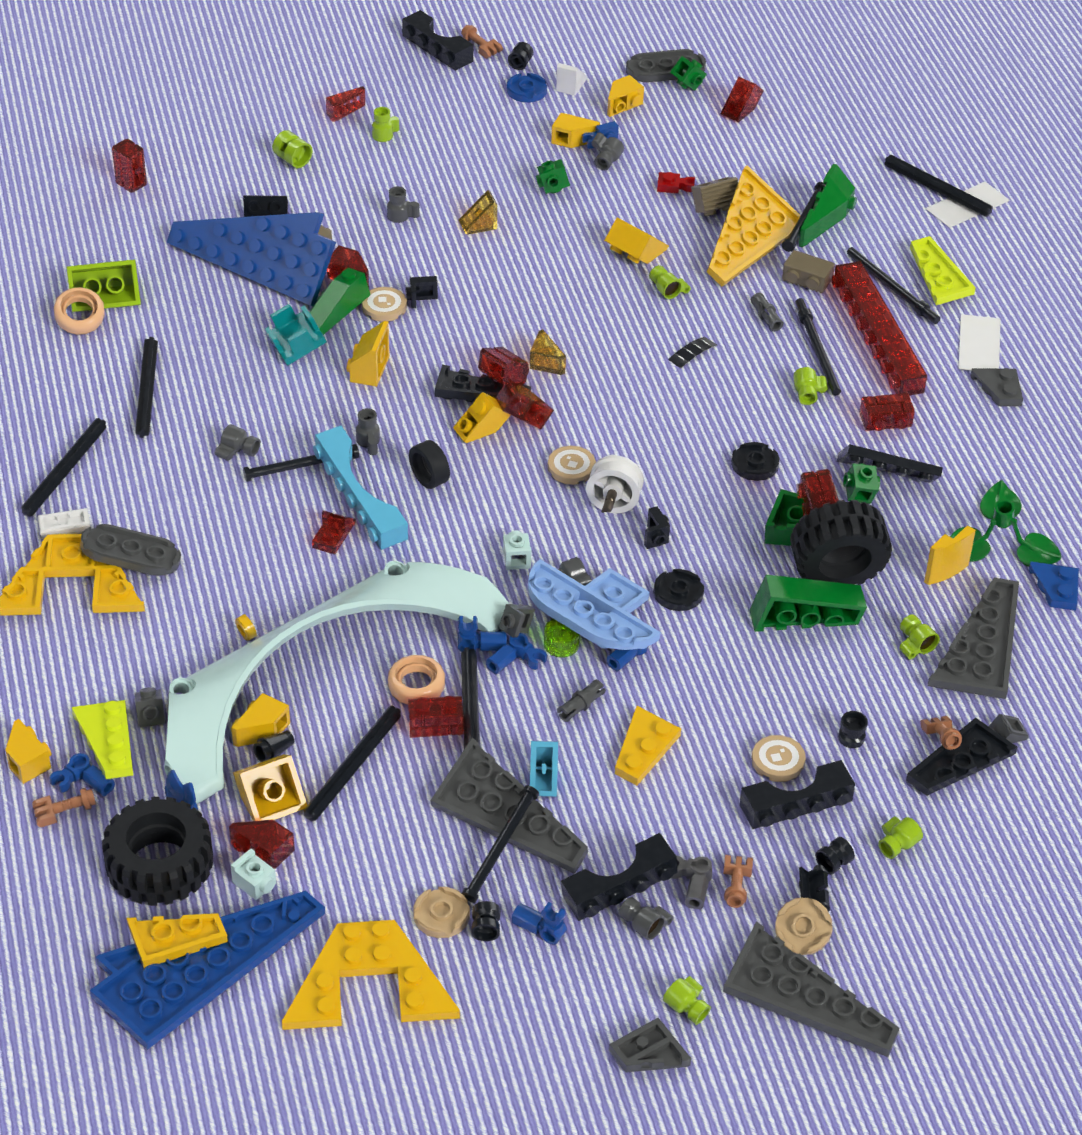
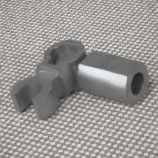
[671,855,713,909]

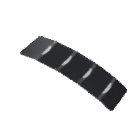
[668,337,717,368]

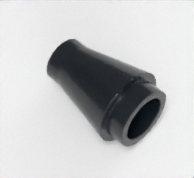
[253,730,295,762]

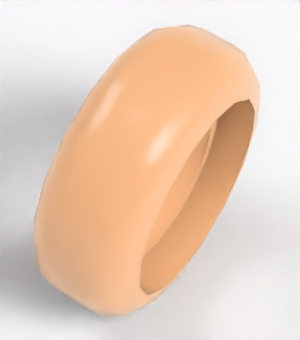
[54,287,105,335]
[388,655,445,706]

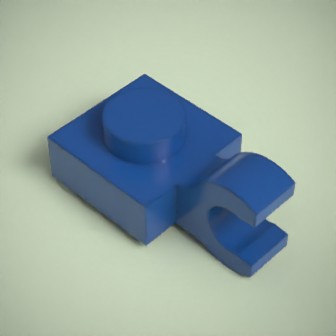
[582,121,619,149]

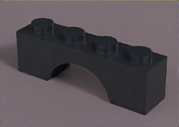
[402,10,474,71]
[740,760,855,829]
[561,833,678,921]

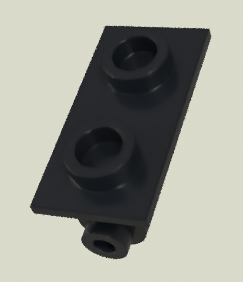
[243,195,289,217]
[799,865,830,912]

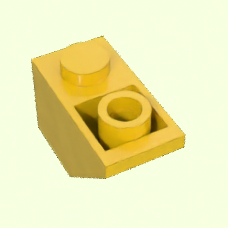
[607,75,644,117]
[551,113,600,148]
[453,392,511,443]
[231,693,290,747]
[5,719,52,784]

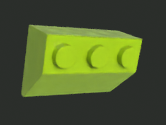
[66,259,141,312]

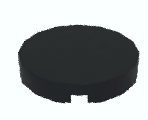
[731,442,780,481]
[653,569,704,611]

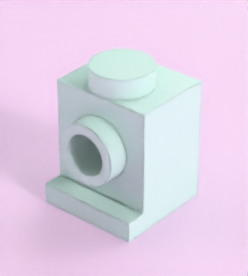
[503,530,532,570]
[231,849,276,900]

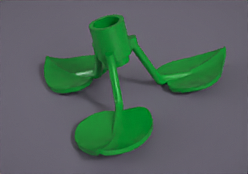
[950,480,1061,567]

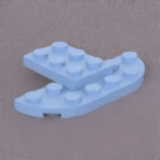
[528,559,661,650]

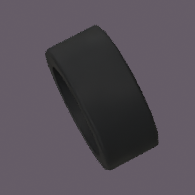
[409,440,450,489]

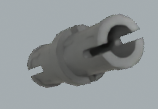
[751,293,784,331]
[557,679,606,722]

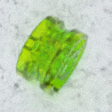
[544,619,580,657]

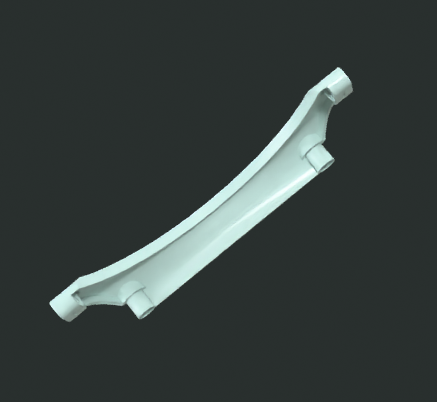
[164,561,509,804]

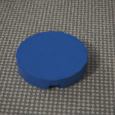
[507,73,547,103]

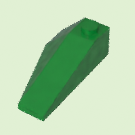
[799,164,857,247]
[309,268,370,335]

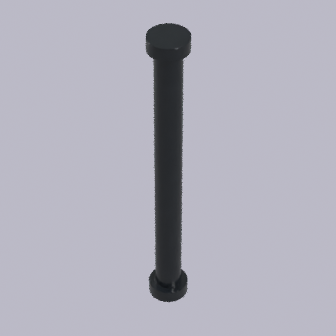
[782,182,826,252]
[243,444,359,482]
[461,785,539,903]

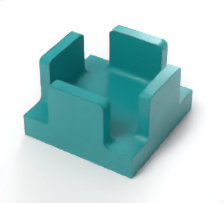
[265,304,327,366]

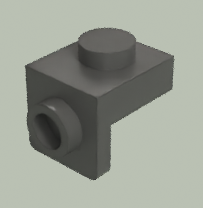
[499,604,535,638]
[135,687,165,727]

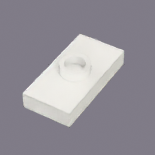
[38,508,91,539]

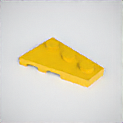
[615,706,681,786]
[126,913,228,969]

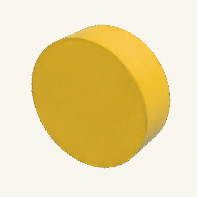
[235,614,257,641]

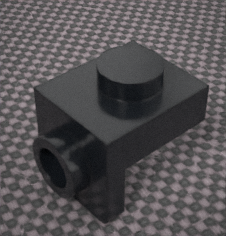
[406,276,438,308]
[644,506,670,549]

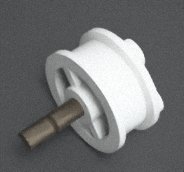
[586,454,644,514]

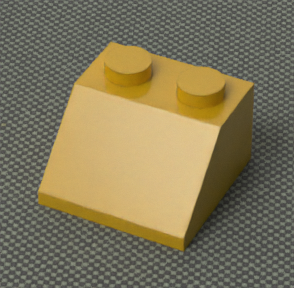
[604,217,669,264]
[346,321,390,387]
[233,754,307,826]

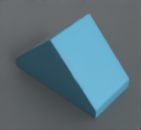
[530,741,558,797]

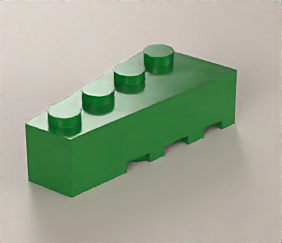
[764,489,833,546]
[749,574,867,632]

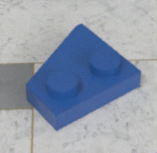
[1029,561,1079,611]

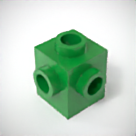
[670,56,707,91]
[536,159,570,194]
[843,463,880,504]

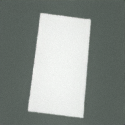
[925,182,1010,228]
[959,314,1000,371]

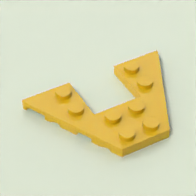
[0,534,145,616]
[282,920,460,1030]

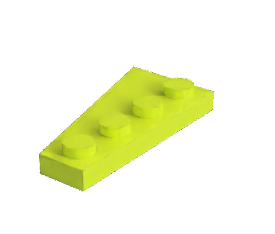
[910,236,976,305]
[71,700,134,779]

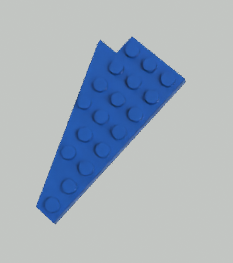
[166,212,336,306]
[90,891,325,1050]

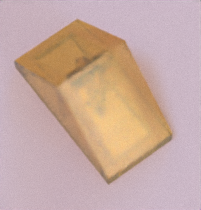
[458,190,497,235]
[530,329,566,375]

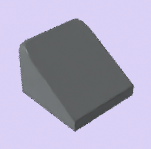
[989,714,1029,743]

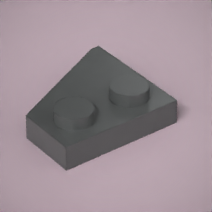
[971,368,1023,406]
[609,1018,691,1072]

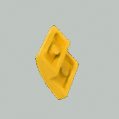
[924,525,976,585]

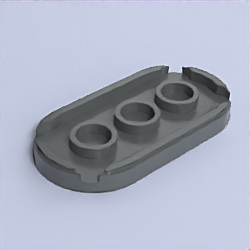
[626,49,706,82]
[80,524,181,576]

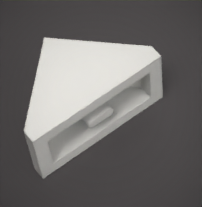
[556,63,587,96]

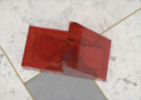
[312,510,356,555]

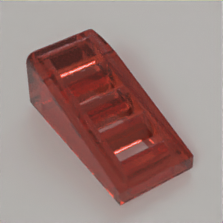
[326,86,365,122]

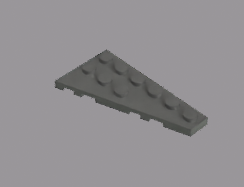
[927,578,1019,699]
[430,738,588,874]
[723,921,900,1057]

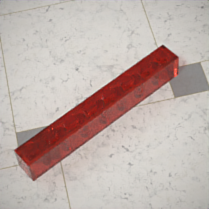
[832,261,927,398]

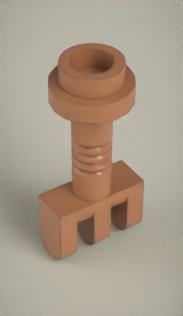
[461,25,503,59]
[920,716,962,750]
[32,788,96,827]
[723,855,753,908]

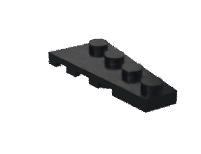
[435,364,531,407]
[837,444,943,483]
[906,717,1018,796]

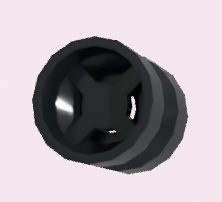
[508,42,534,70]
[838,711,868,748]
[815,837,855,875]
[471,901,501,941]

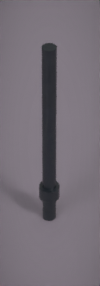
[847,247,941,324]
[795,298,841,396]

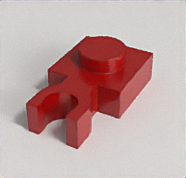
[657,172,695,193]

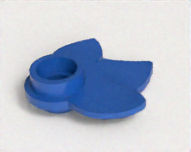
[164,770,198,809]

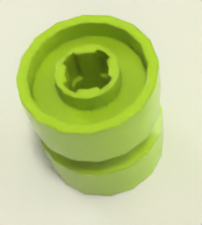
[272,130,313,168]

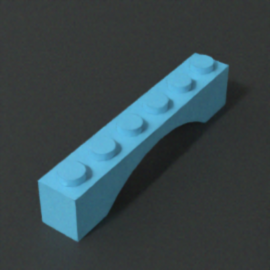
[313,425,408,550]

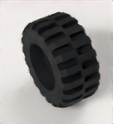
[790,500,892,585]
[102,797,213,906]

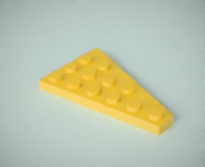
[707,165,801,287]

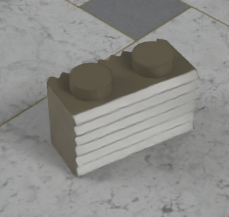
[691,177,738,216]
[782,250,835,293]

